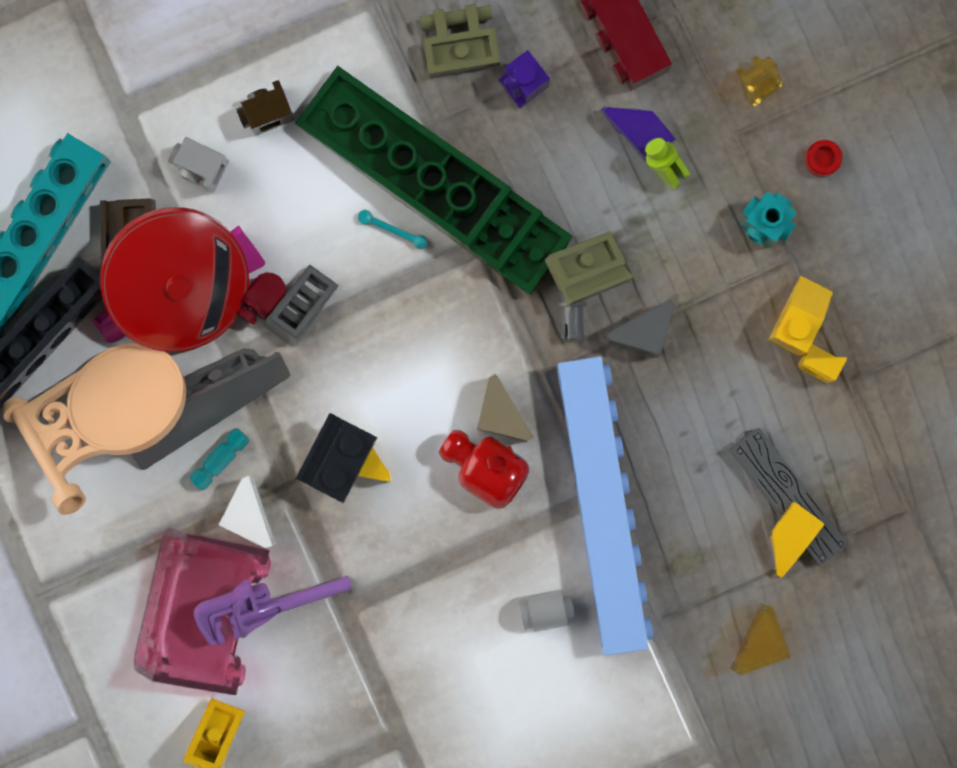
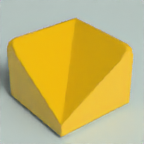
[797,344,847,384]

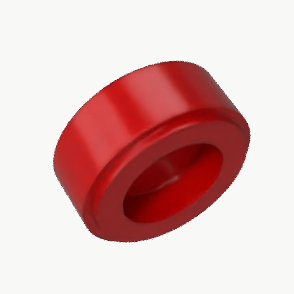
[804,140,843,177]

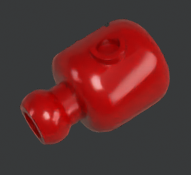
[438,429,530,509]

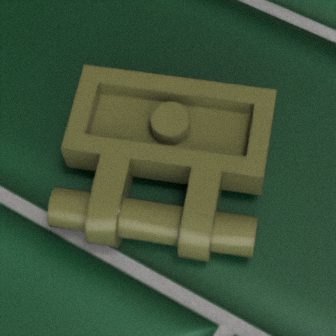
[419,4,500,77]

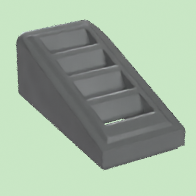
[265,264,339,347]

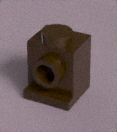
[236,80,295,136]

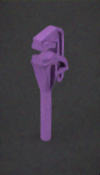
[194,576,352,646]

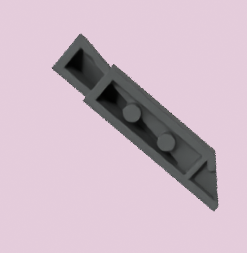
[132,348,290,470]

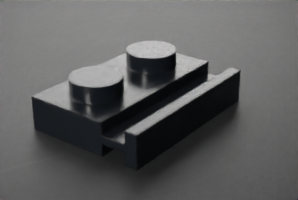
[295,413,378,503]

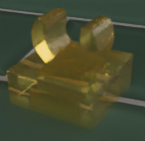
[736,56,783,107]

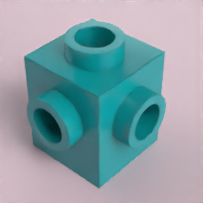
[741,191,797,248]

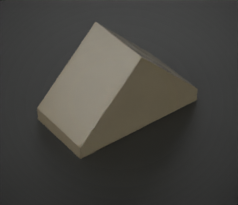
[477,374,534,442]

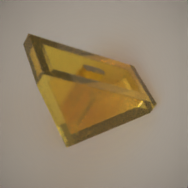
[730,603,791,675]

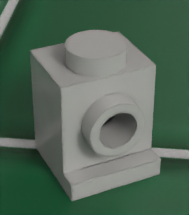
[168,136,229,193]

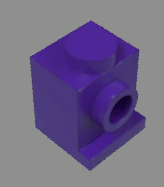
[498,50,550,109]

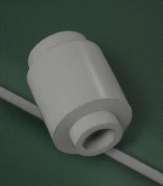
[519,589,575,632]

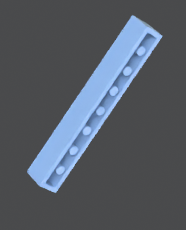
[557,356,654,656]

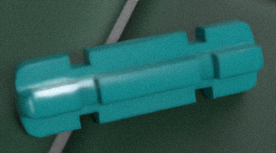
[189,428,249,491]

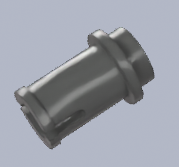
[558,295,587,339]

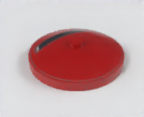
[100,207,249,352]

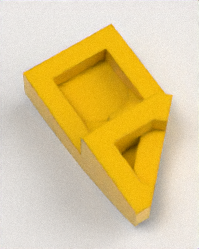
[770,502,824,578]

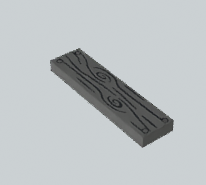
[729,428,849,566]

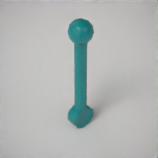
[358,210,428,249]

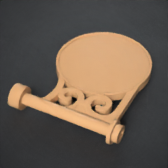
[2,343,186,515]

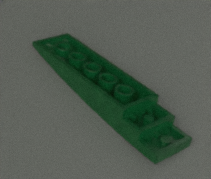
[295,65,573,296]

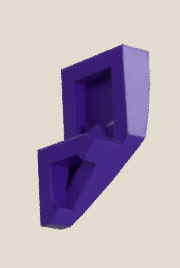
[600,106,675,162]

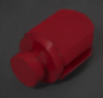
[237,272,286,327]

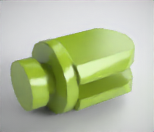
[645,138,691,190]

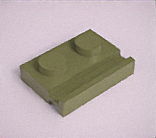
[545,231,633,307]

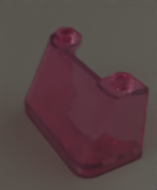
[134,527,271,696]

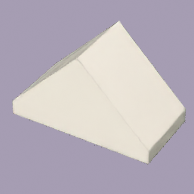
[219,476,276,548]

